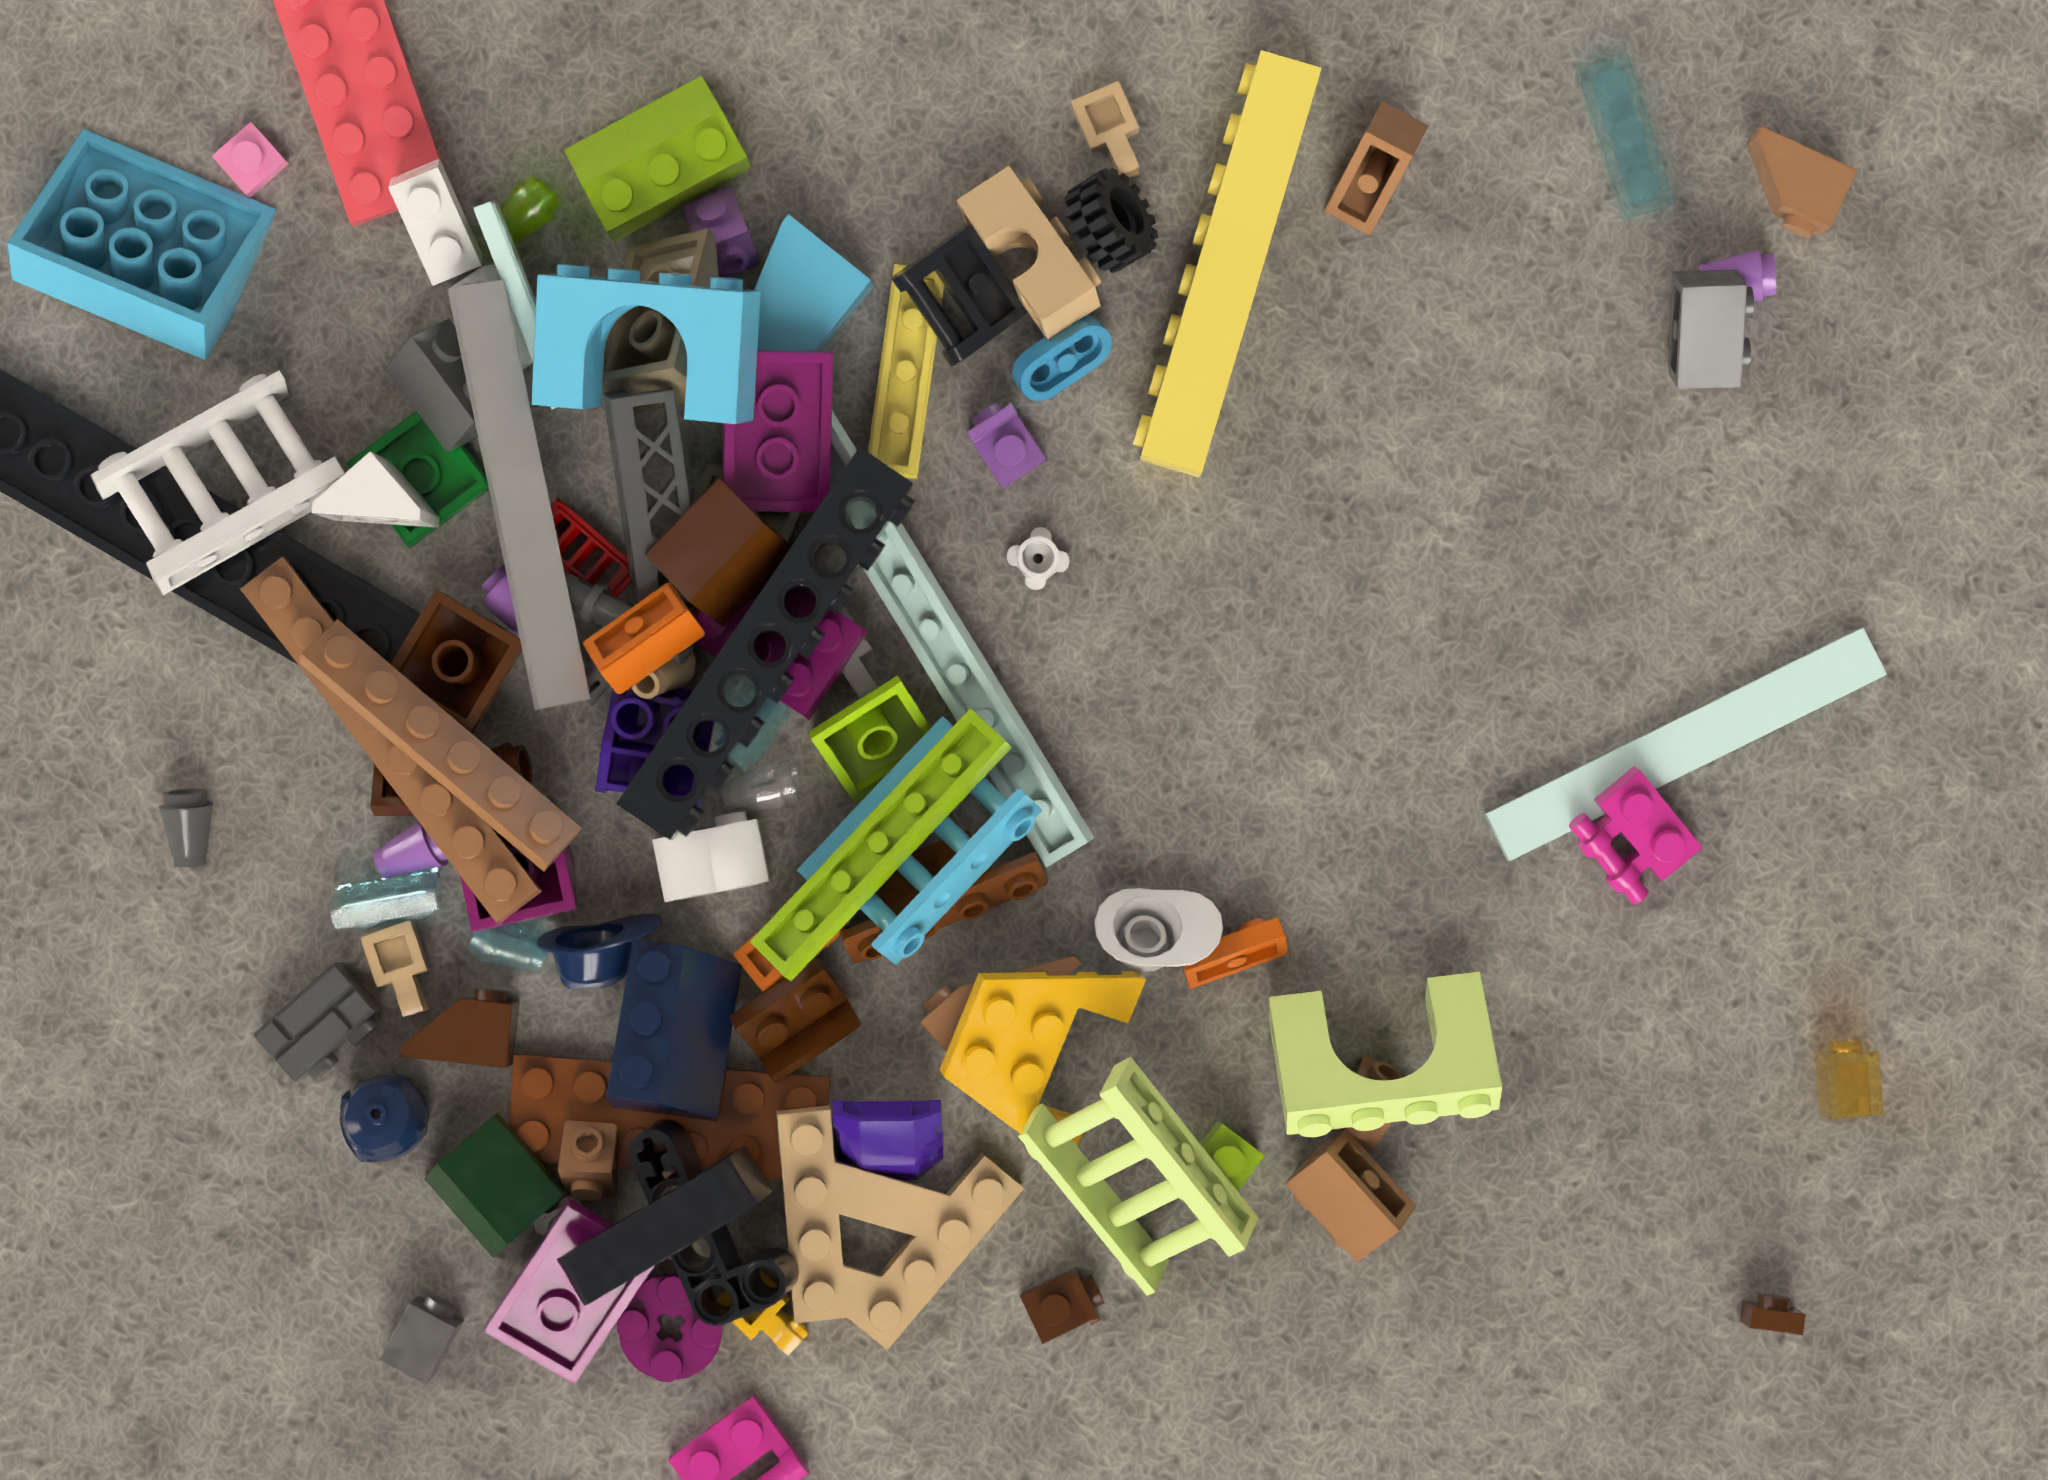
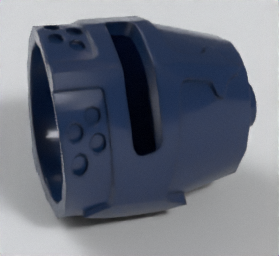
[340,1073,429,1163]

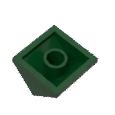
[424,1113,567,1258]

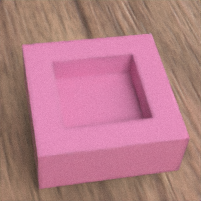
[212,122,289,198]

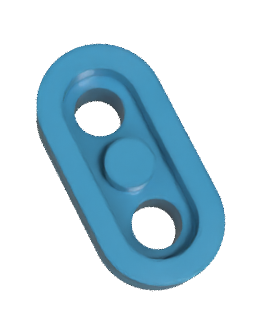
[1012,315,1112,401]

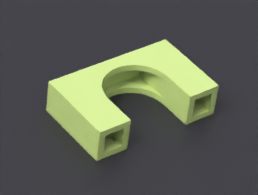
[1269,971,1502,1137]

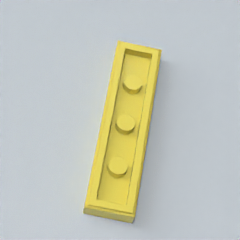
[868,264,945,480]

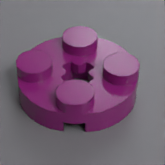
[617,1274,724,1382]

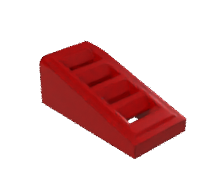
[551,498,631,597]

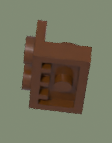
[729,957,862,1083]

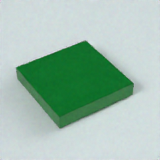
[346,411,489,548]

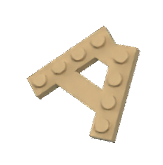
[776,1105,1024,1350]

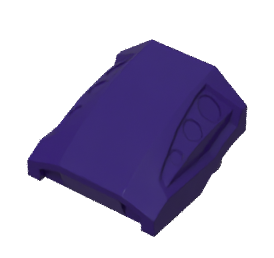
[595,687,715,807]
[832,1100,943,1180]

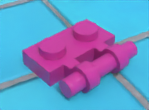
[1569,766,1703,904]

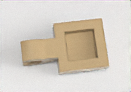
[1070,80,1140,179]
[360,920,431,1017]

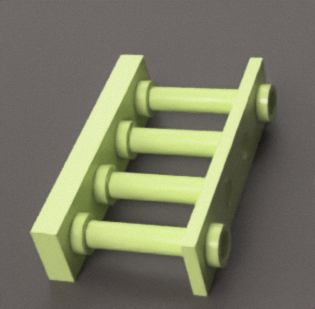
[1018,1057,1259,1296]

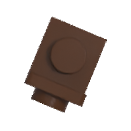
[1020,1267,1105,1344]

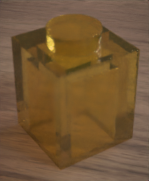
[1814,1039,1884,1119]

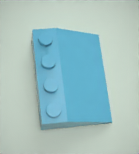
[7,129,276,361]

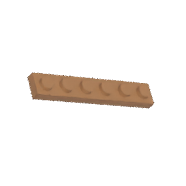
[299,619,582,872]

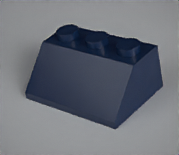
[606,939,742,1122]

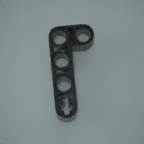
[629,1119,799,1326]
[557,1145,773,1306]

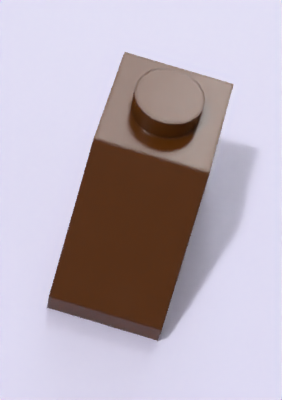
[399,988,520,1068]

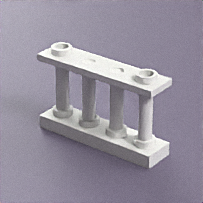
[91,370,345,595]

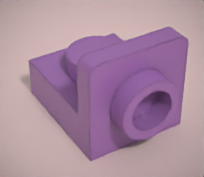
[967,403,1046,489]

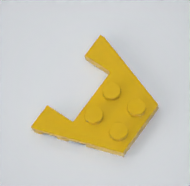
[939,971,1146,1146]

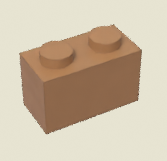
[1285,1128,1416,1263]

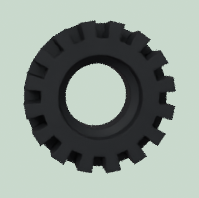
[1064,168,1158,273]

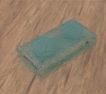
[330,868,443,929]

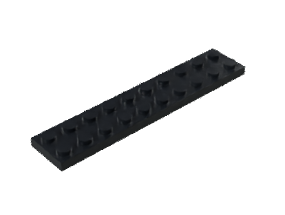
[0,369,421,665]

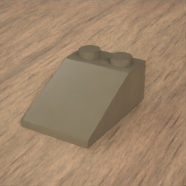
[603,229,719,413]

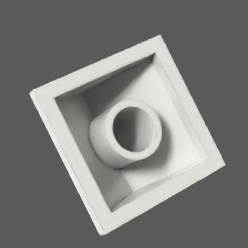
[312,452,440,528]

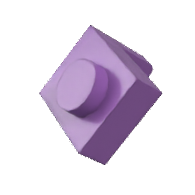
[682,187,760,278]

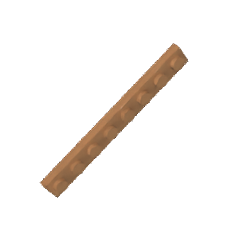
[240,556,542,924]

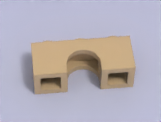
[956,166,1101,340]

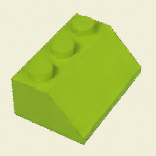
[564,76,752,242]

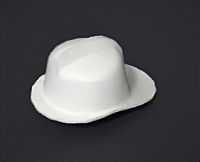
[1094,888,1223,972]

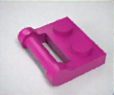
[668,1394,810,1480]

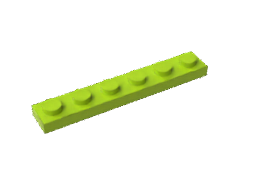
[750,708,1012,981]

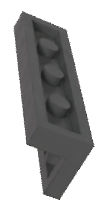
[603,388,690,603]

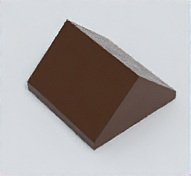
[645,477,792,627]
[391,589,522,734]

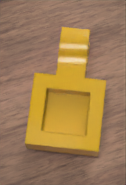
[716,1269,810,1355]

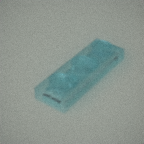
[1575,54,1676,222]

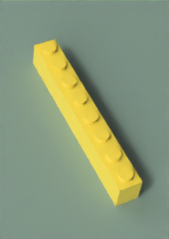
[1133,50,1322,478]

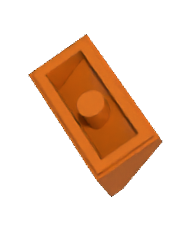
[583,581,705,694]

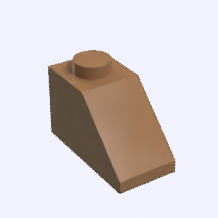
[1324,101,1429,235]
[1747,126,1858,238]

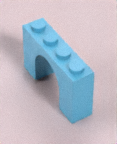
[532,264,761,424]

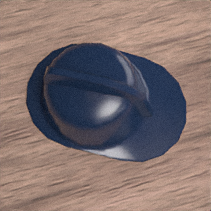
[537,914,663,989]

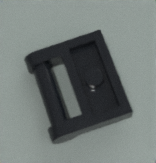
[891,224,1028,366]

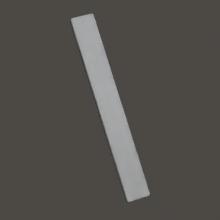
[448,279,590,710]

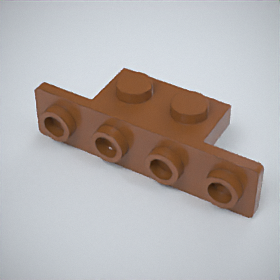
[840,829,1048,963]

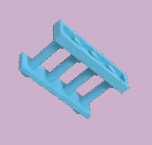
[797,716,1043,965]

